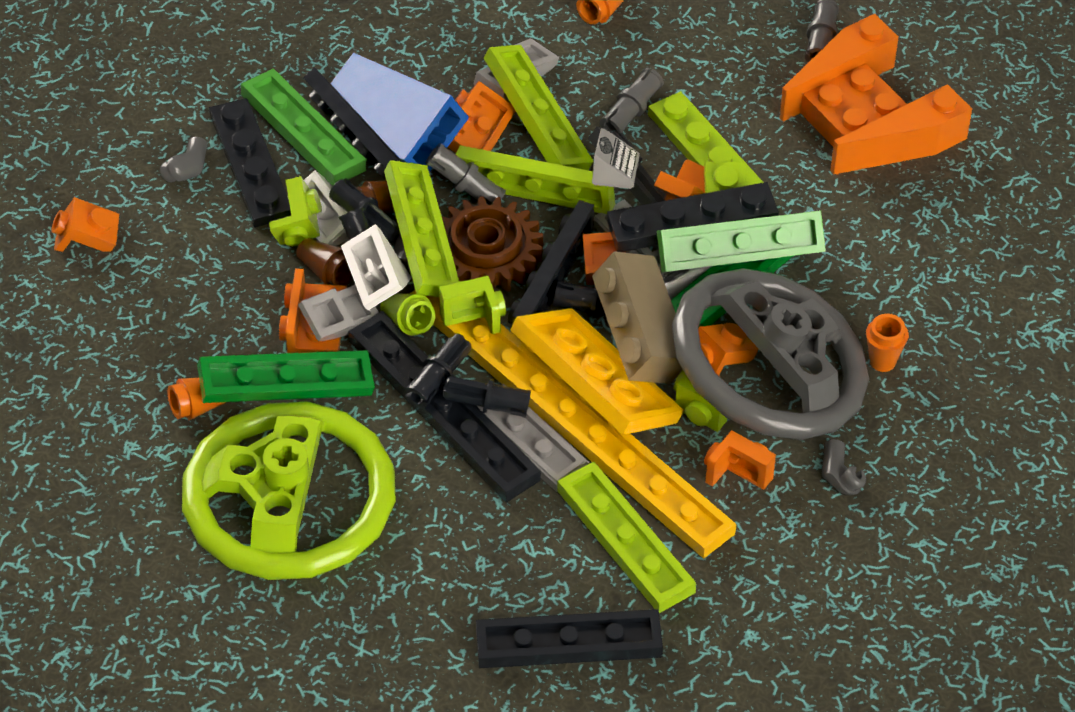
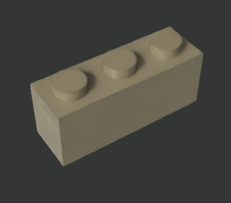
[592,251,683,384]

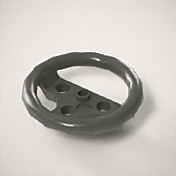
[672,268,869,440]

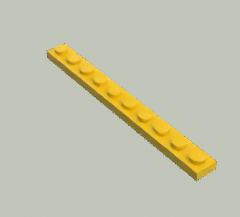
[410,290,736,559]

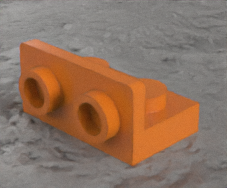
[448,81,516,153]
[279,268,347,353]

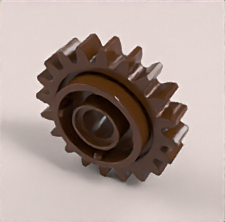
[441,196,543,292]

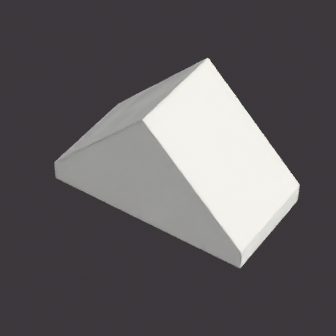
[341,224,412,310]

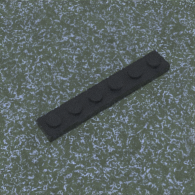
[349,311,541,503]

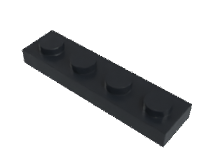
[303,67,401,180]
[209,98,291,228]
[607,182,779,252]
[508,200,594,337]
[476,609,663,669]

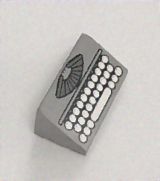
[592,128,640,189]

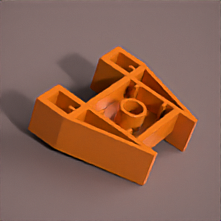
[779,14,972,174]

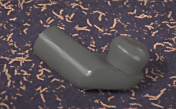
[160,137,208,183]
[822,439,866,496]

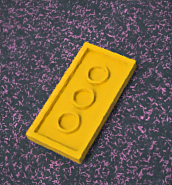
[510,308,684,435]

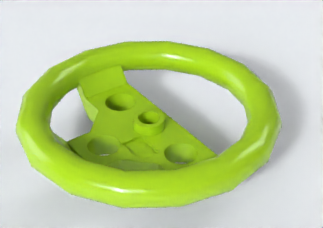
[182,401,396,580]

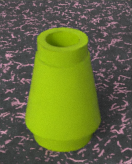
[380,293,435,336]

